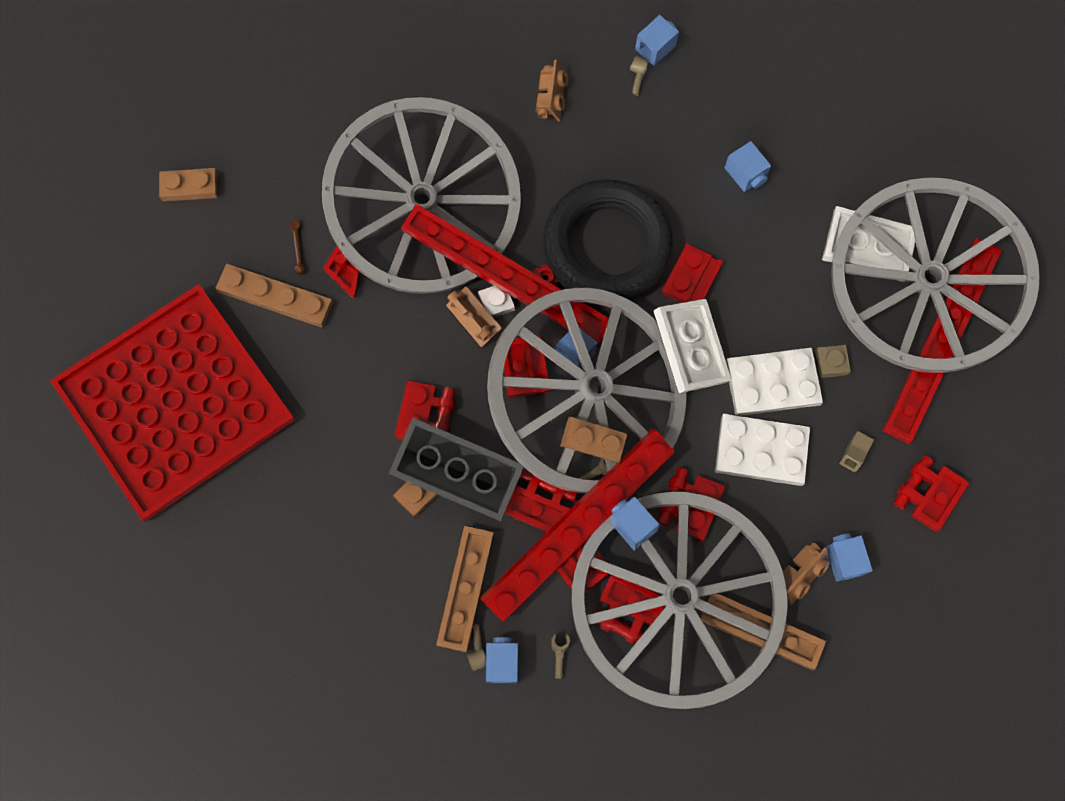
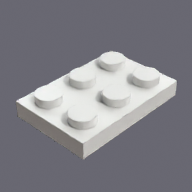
[822,206,915,282]
[654,299,732,393]
[726,348,823,416]
[715,414,810,486]

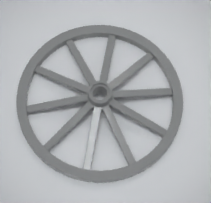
[322,97,521,294]
[831,178,1040,373]
[487,288,686,493]
[571,492,787,709]

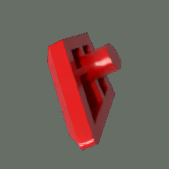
[323,246,360,298]

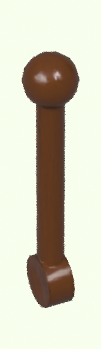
[289,220,306,275]

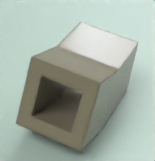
[839,431,874,473]

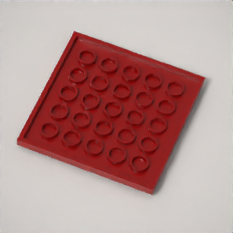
[50,284,295,522]

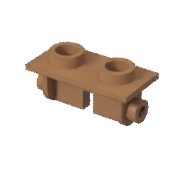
[535,60,568,122]
[446,286,502,347]
[783,543,830,605]

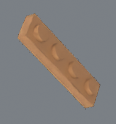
[215,264,333,328]
[436,526,494,653]
[700,594,826,671]

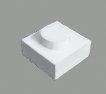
[478,286,515,318]

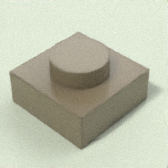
[815,345,851,378]

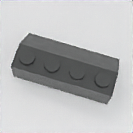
[388,418,524,521]

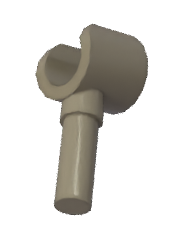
[630,56,648,96]
[578,459,607,480]
[467,625,486,671]
[551,634,570,679]

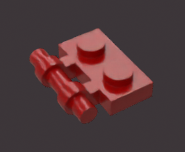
[395,381,456,440]
[893,456,969,532]
[656,467,725,542]
[504,468,577,533]
[593,575,664,644]

